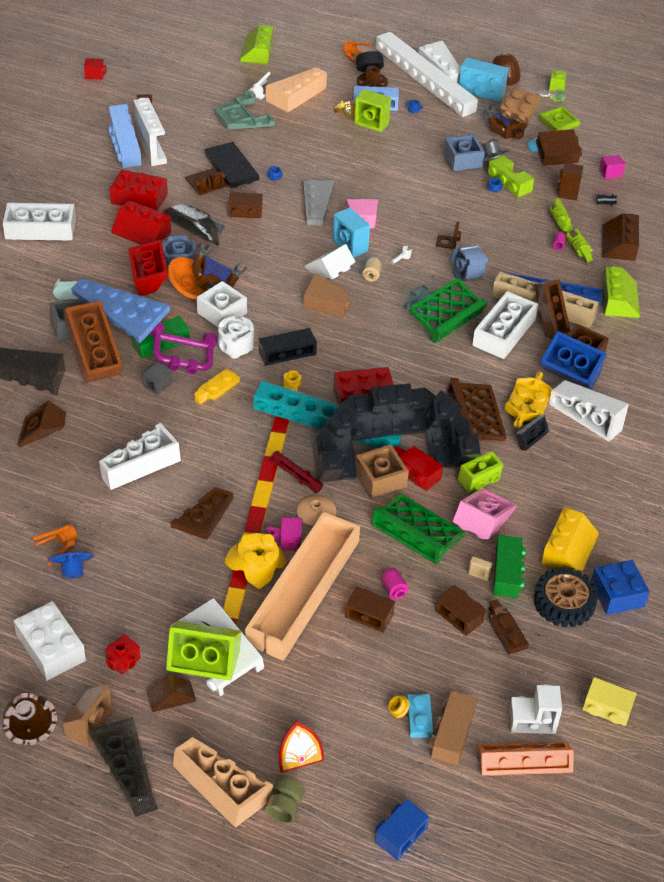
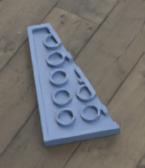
[71,278,170,343]

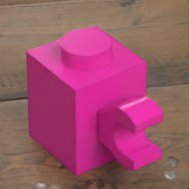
[267,518,302,550]

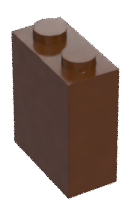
[535,129,582,166]

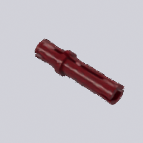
[270,451,324,494]

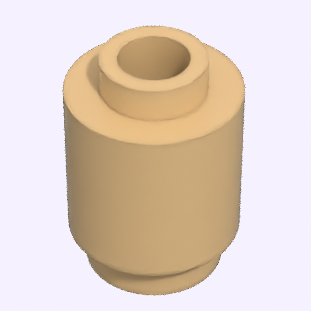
[363,257,382,281]

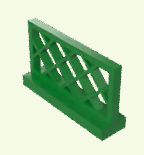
[408,278,487,344]
[371,493,465,565]

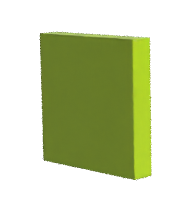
[538,106,580,131]

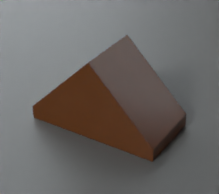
[147,674,196,712]

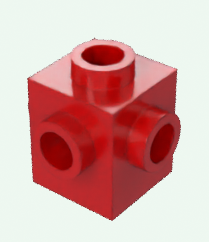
[105,634,141,675]

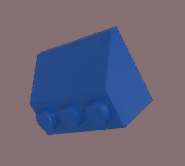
[540,331,607,390]

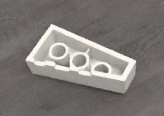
[418,40,461,84]
[549,380,629,441]
[99,423,181,490]

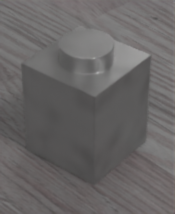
[143,362,172,395]

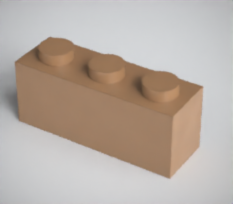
[429,690,477,766]

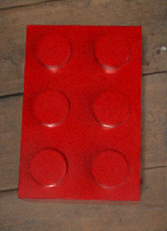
[110,169,168,211]
[333,367,394,405]

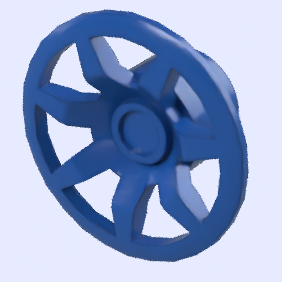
[48,552,94,579]

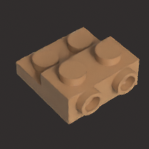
[500,87,541,124]

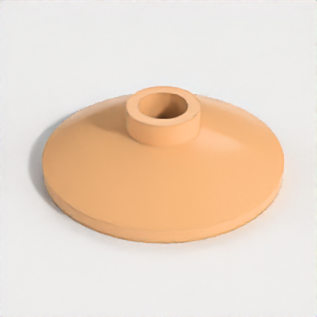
[297,495,336,527]

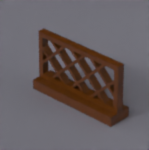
[446,378,507,441]

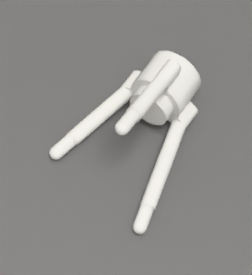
[248,72,270,100]

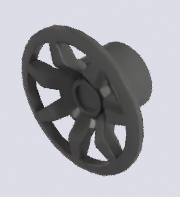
[482,140,510,162]

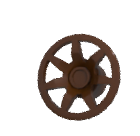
[357,66,388,87]

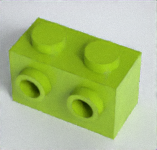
[457,451,504,493]

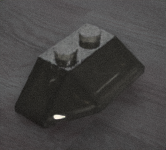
[162,204,219,246]

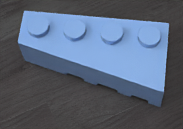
[108,104,141,168]

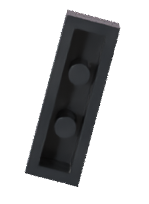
[259,328,317,366]

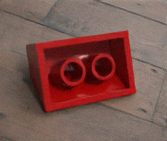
[111,200,171,245]
[128,240,168,296]

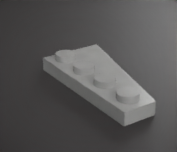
[303,180,335,225]

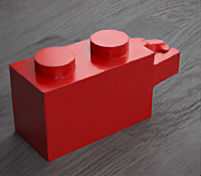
[394,446,443,491]

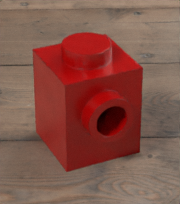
[84,58,107,80]

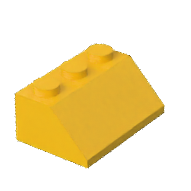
[541,507,599,575]

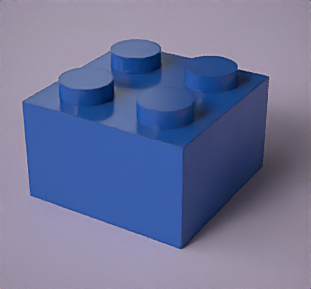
[591,560,650,615]

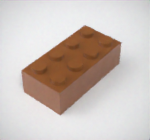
[63,300,123,383]

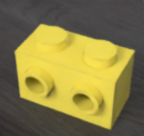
[583,677,637,726]

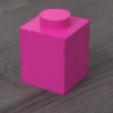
[599,155,626,179]

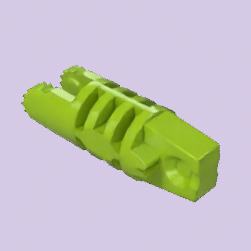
[549,198,573,233]
[565,228,593,263]

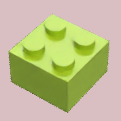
[354,89,391,132]

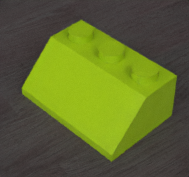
[240,25,274,64]
[602,266,640,318]
[166,621,242,681]

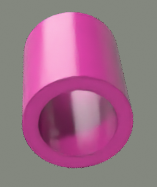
[553,232,566,250]

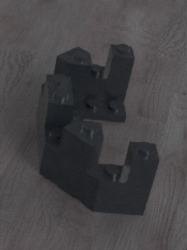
[312,383,481,482]

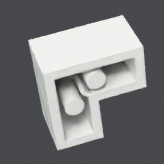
[509,684,562,734]

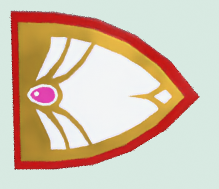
[279,721,324,773]

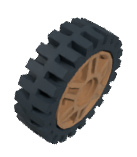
[534,567,598,627]

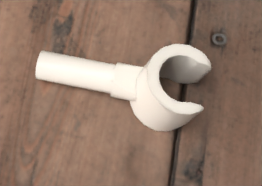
[391,246,412,264]

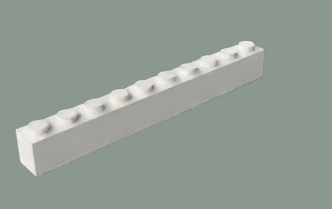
[376,32,478,117]

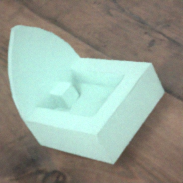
[53,278,78,300]

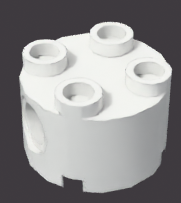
[218,316,254,359]

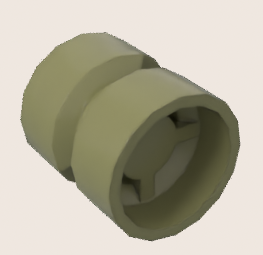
[265,777,305,823]

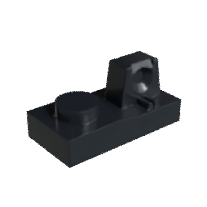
[516,415,549,451]

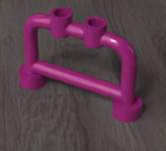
[150,322,217,374]

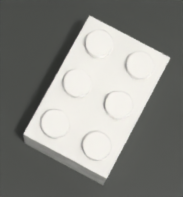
[13,601,86,681]

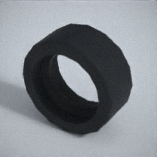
[356,51,384,73]

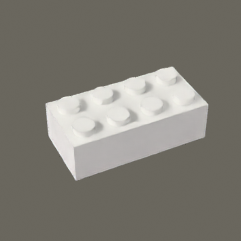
[3,203,76,241]
[472,291,538,359]

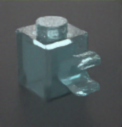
[404,285,436,315]

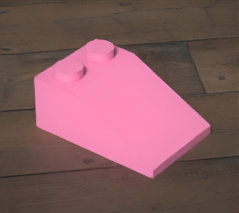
[453,488,517,540]

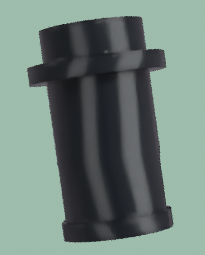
[597,193,617,206]

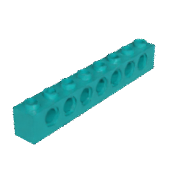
[253,381,403,448]

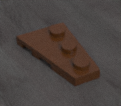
[170,487,234,540]

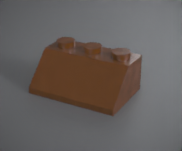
[602,213,639,261]

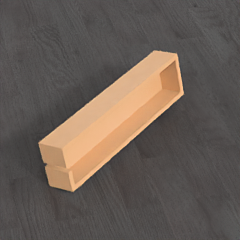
[245,512,360,661]

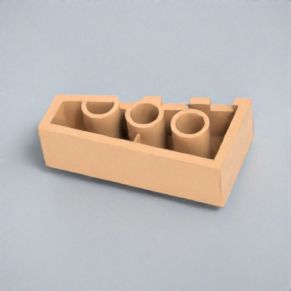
[266,67,327,112]
[173,737,273,828]

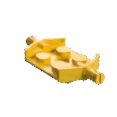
[505,371,553,428]

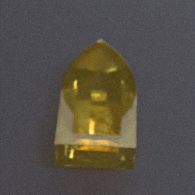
[333,99,355,120]

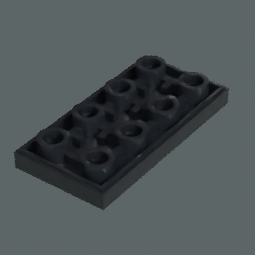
[205,142,259,188]

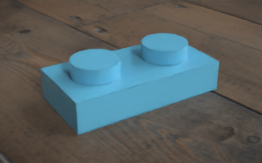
[407,694,433,738]

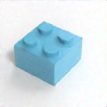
[333,208,370,258]

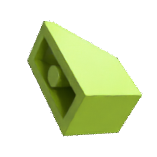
[549,70,567,95]

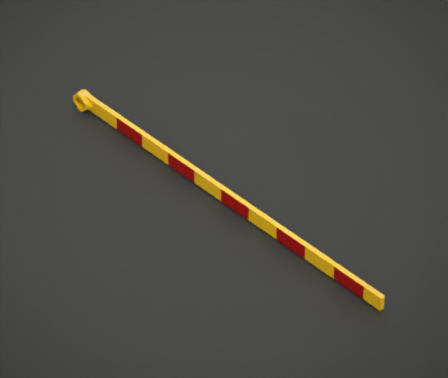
[223,370,302,626]

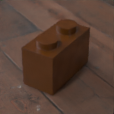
[556,163,584,201]
[229,192,263,218]
[435,585,486,636]
[345,586,395,633]

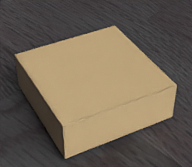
[468,556,492,581]

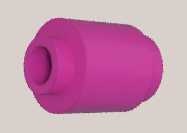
[382,568,409,599]

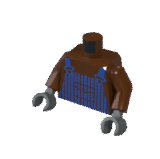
[483,104,527,139]
[191,242,247,293]

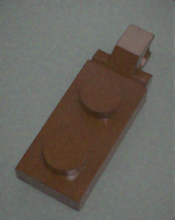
[488,599,529,655]

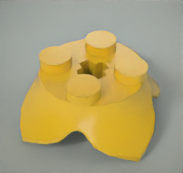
[224,533,287,589]

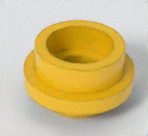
[388,696,410,718]

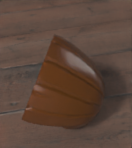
[493,53,521,86]
[2,692,58,745]

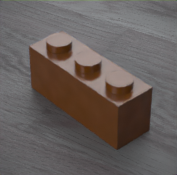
[534,280,571,336]

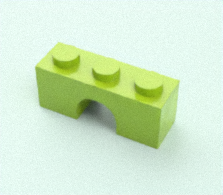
[488,155,534,197]

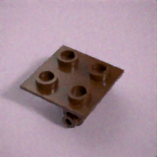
[185,168,228,195]

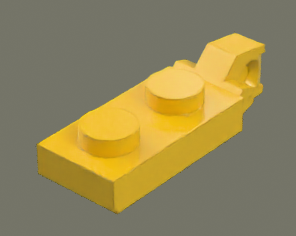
[194,368,240,404]

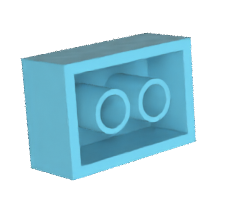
[459,57,509,102]

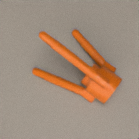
[343,40,372,63]
[32,524,78,566]

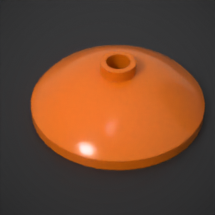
[167,257,203,300]

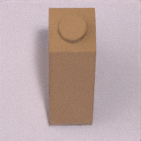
[304,273,351,317]

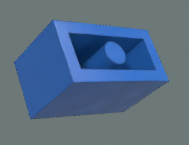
[375,799,429,861]

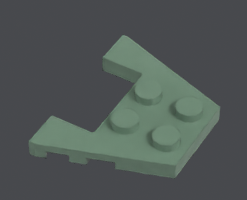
[214,91,275,130]

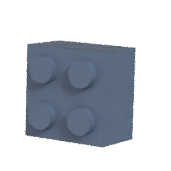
[443,134,485,171]

